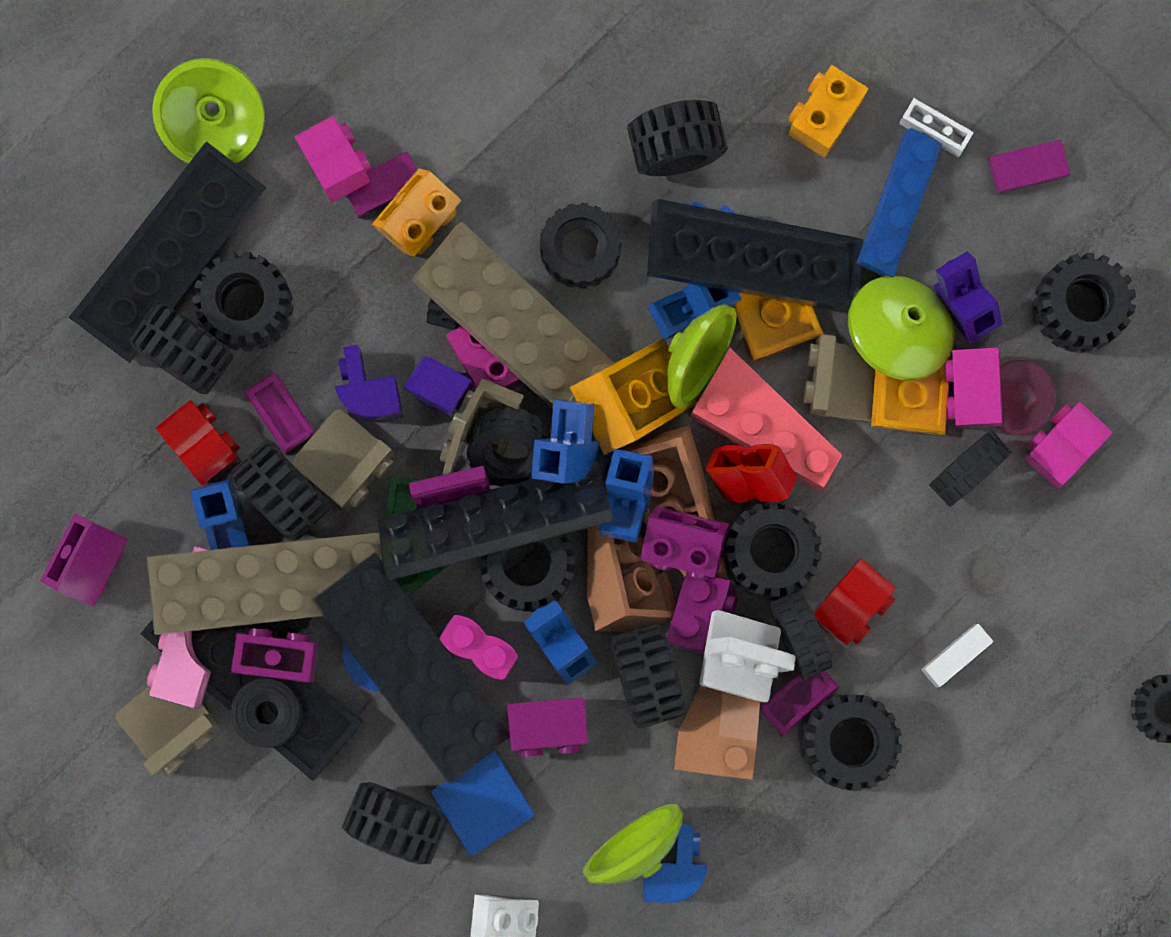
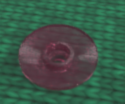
[996,360,1056,435]

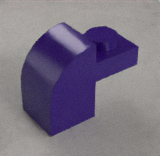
[934,251,1003,344]
[335,344,404,422]
[403,356,474,417]

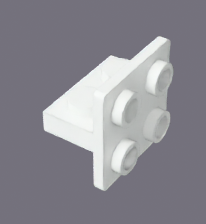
[699,610,796,702]
[470,895,539,937]

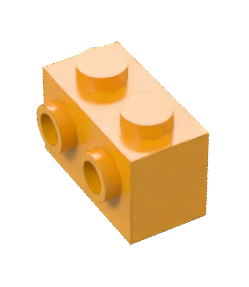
[788,65,869,158]
[371,169,462,257]

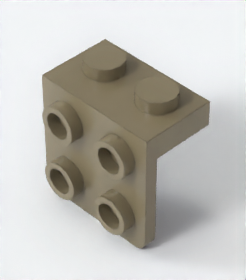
[804,334,875,422]
[440,379,524,475]
[292,409,395,511]
[115,686,220,776]

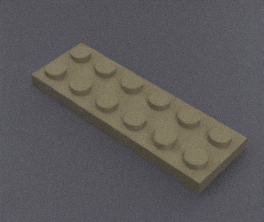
[411,222,614,409]
[147,533,382,635]

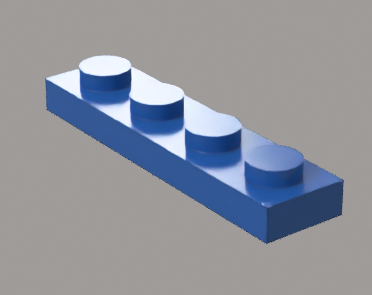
[856,128,942,277]

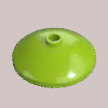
[152,58,265,164]
[848,276,955,381]
[667,304,737,409]
[583,804,683,885]

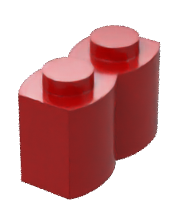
[155,399,241,486]
[705,444,797,503]
[813,558,896,646]

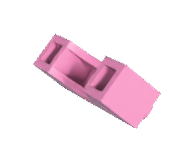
[147,546,211,708]

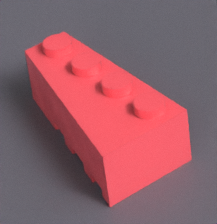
[690,348,842,492]

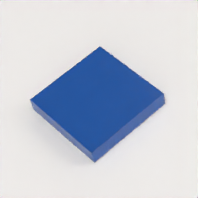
[430,750,535,857]

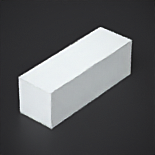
[899,98,974,158]
[921,624,994,688]

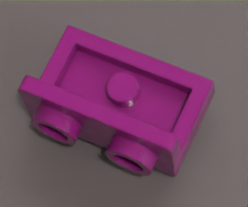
[667,572,739,654]

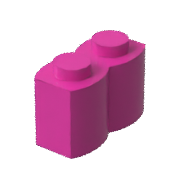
[294,116,371,203]
[1024,401,1113,489]
[439,615,519,680]

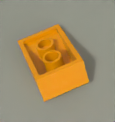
[569,338,697,455]

